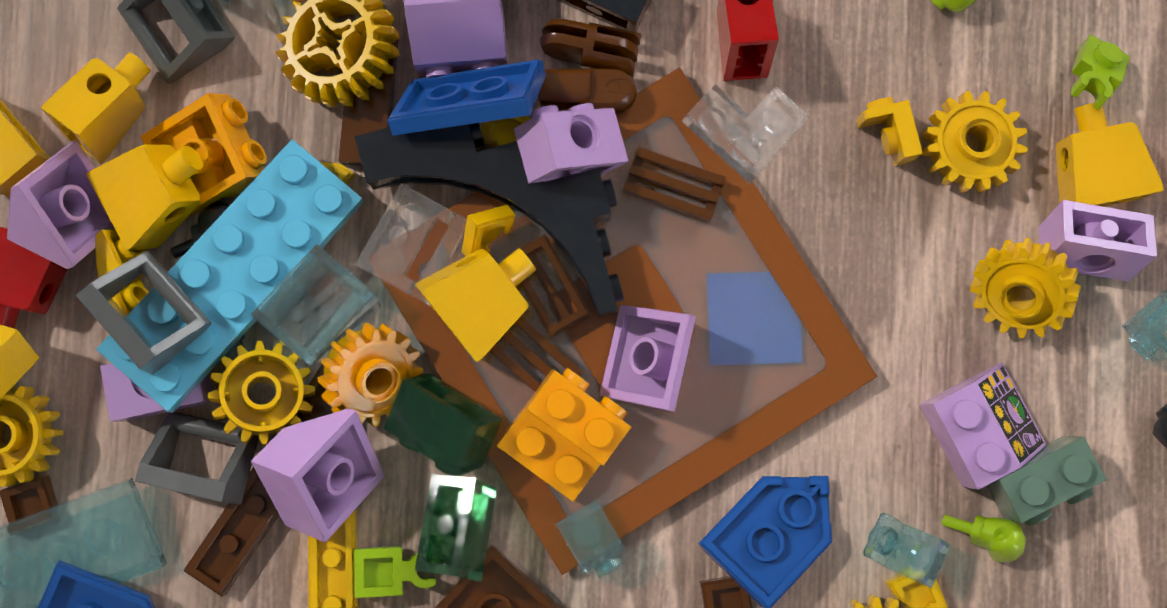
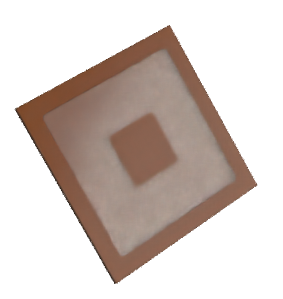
[368,67,878,575]

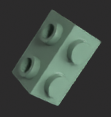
[987,436,1107,526]

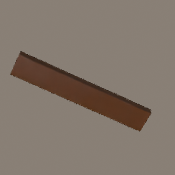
[183,336,373,597]

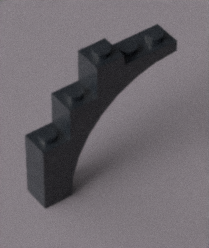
[355,123,624,319]

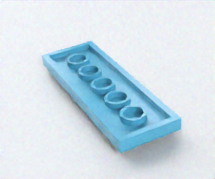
[96,139,364,413]

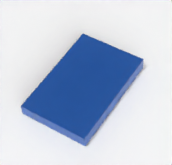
[387,59,546,136]

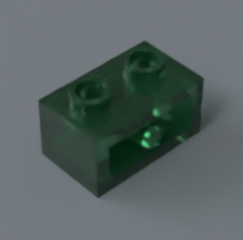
[384,373,503,477]
[415,474,497,582]

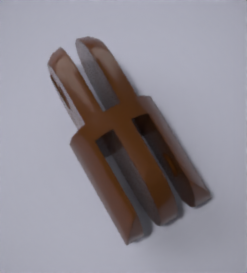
[540,19,642,78]
[538,68,637,115]

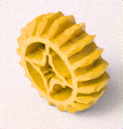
[275,0,400,108]

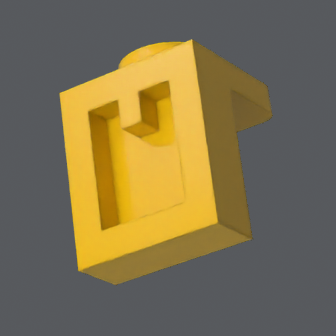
[856,97,923,166]

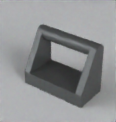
[117,0,235,84]
[75,251,212,375]
[134,412,259,504]

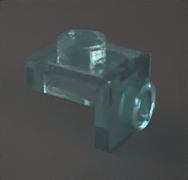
[556,500,628,578]
[863,513,951,588]

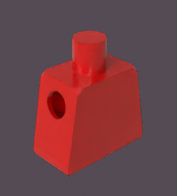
[717,0,779,81]
[0,227,68,329]

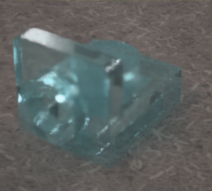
[1122,290,1167,361]

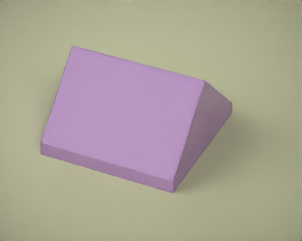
[7,140,115,269]
[599,305,696,412]

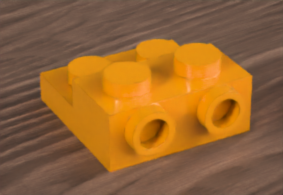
[140,93,267,218]
[496,368,631,502]

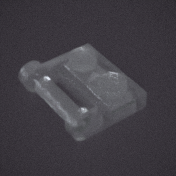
[355,183,467,306]

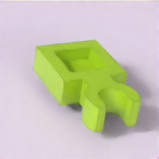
[1071,34,1130,110]
[353,546,436,598]

